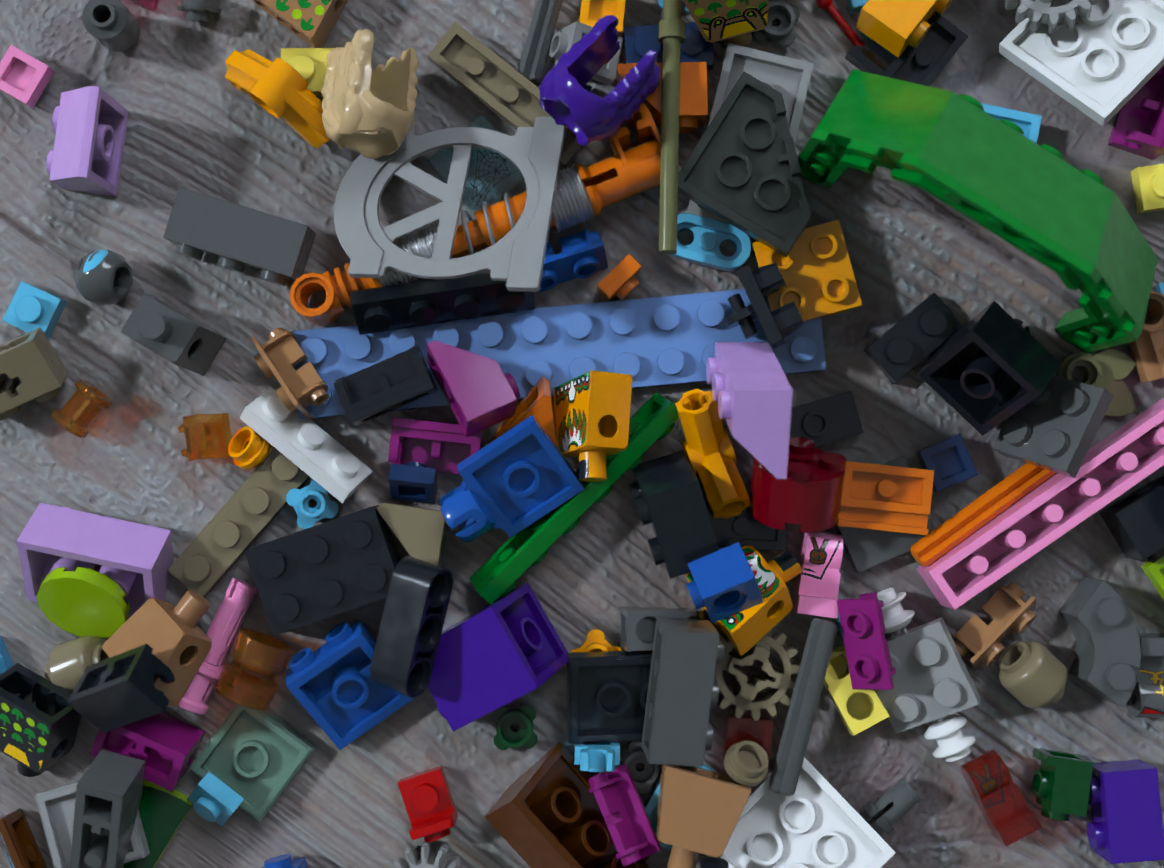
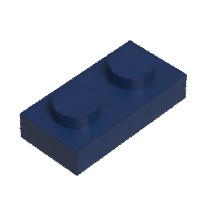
[623,22,714,70]

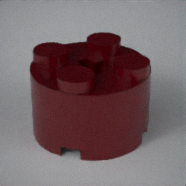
[750,437,846,533]

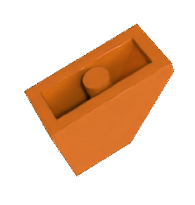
[616,62,708,133]

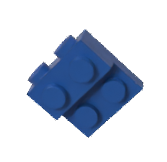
[286,620,414,750]

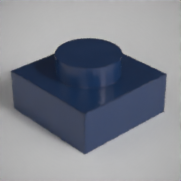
[915,434,978,492]
[388,462,438,504]

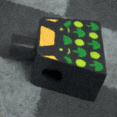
[0,663,82,777]

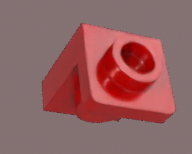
[398,765,458,842]

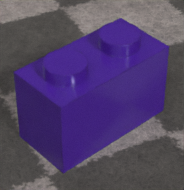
[1087,759,1164,864]

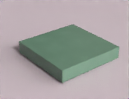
[189,694,316,822]

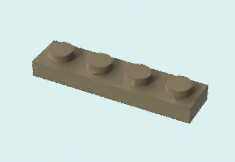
[428,22,583,169]
[168,448,311,598]

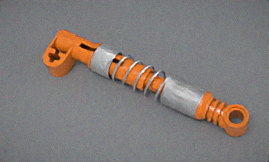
[289,103,661,326]

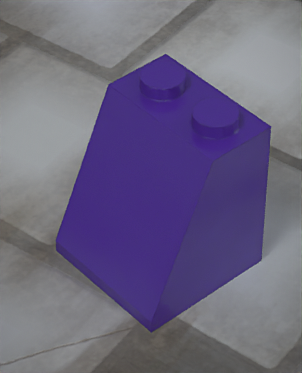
[427,582,568,731]

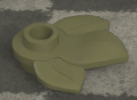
[1056,349,1136,417]

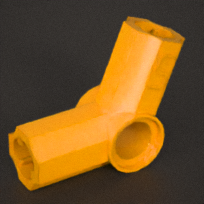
[225,49,330,149]
[675,388,750,519]

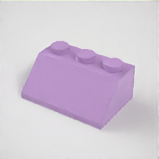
[706,342,793,479]
[16,503,173,621]

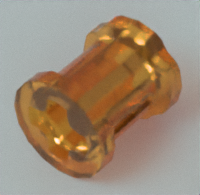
[51,379,113,438]

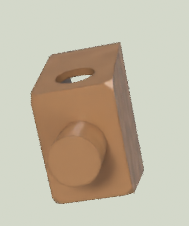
[101,590,212,707]
[655,764,751,868]

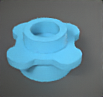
[286,479,338,529]

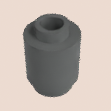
[82,0,140,52]

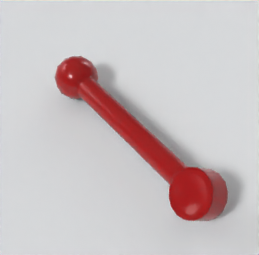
[816,0,864,46]

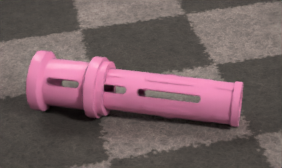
[177,577,258,715]

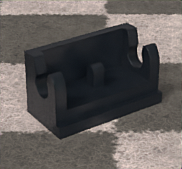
[333,345,438,426]
[67,644,175,733]

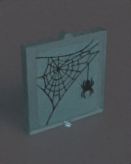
[428,114,524,216]

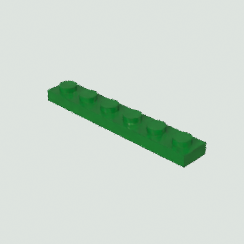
[469,392,679,605]

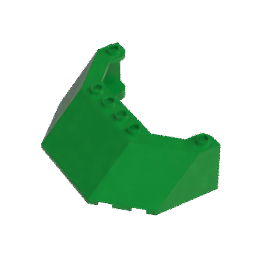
[797,69,1158,353]

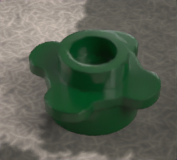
[492,704,538,750]

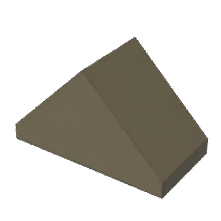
[376,502,448,567]

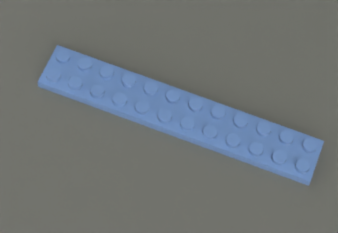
[291,289,827,419]

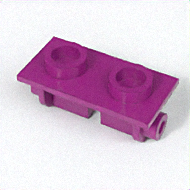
[837,592,896,690]
[588,764,662,867]

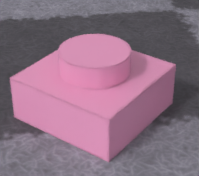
[0,45,55,108]

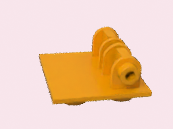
[752,219,862,321]

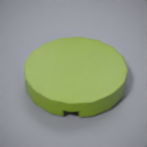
[36,567,131,639]

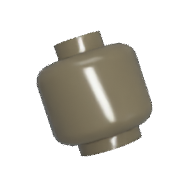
[45,636,110,693]
[998,641,1067,708]

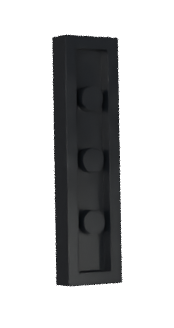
[351,273,535,335]

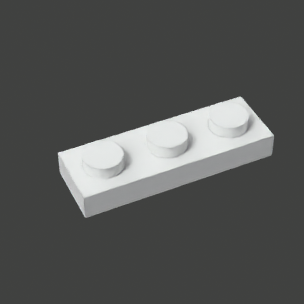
[240,387,373,504]

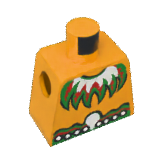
[553,370,632,482]
[686,545,802,656]

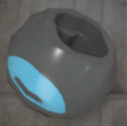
[74,249,133,306]

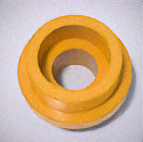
[228,426,270,470]

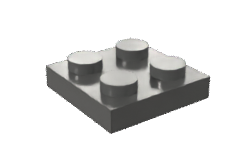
[992,376,1113,478]

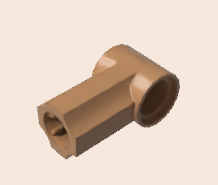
[1129,291,1164,382]

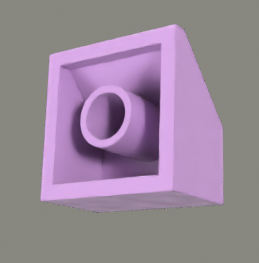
[46,86,129,196]

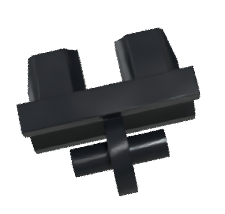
[723,263,804,349]

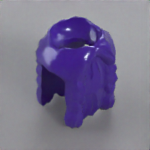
[539,15,660,146]

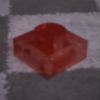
[723,714,774,766]

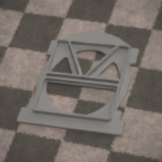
[334,117,566,292]

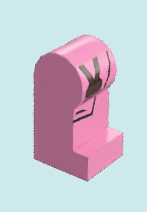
[792,532,843,619]

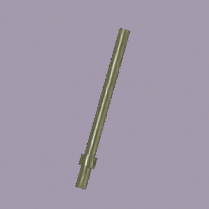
[658,0,686,254]

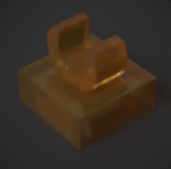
[178,413,231,461]

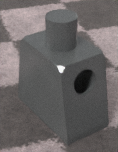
[121,293,227,376]

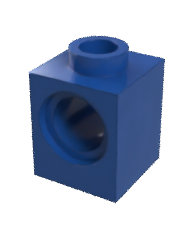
[686,542,763,623]

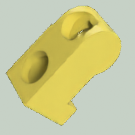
[823,643,890,736]

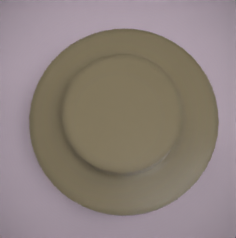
[723,741,768,786]

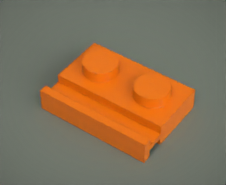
[836,461,934,535]

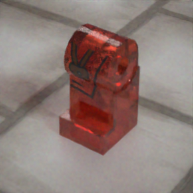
[961,749,1042,847]

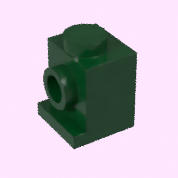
[1032,748,1093,821]

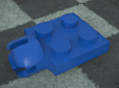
[439,415,585,542]

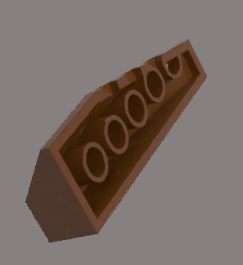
[484,742,649,868]

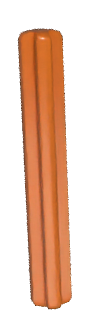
[910,463,1057,566]

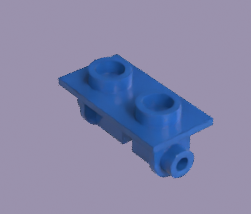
[538,229,608,292]

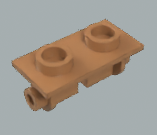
[250,327,329,420]
[953,582,1036,671]

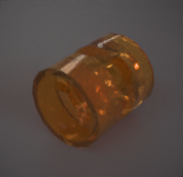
[214,628,294,710]

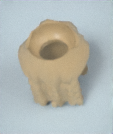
[321,29,418,159]

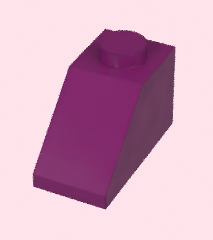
[427,340,520,437]

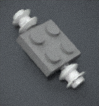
[875,588,981,762]

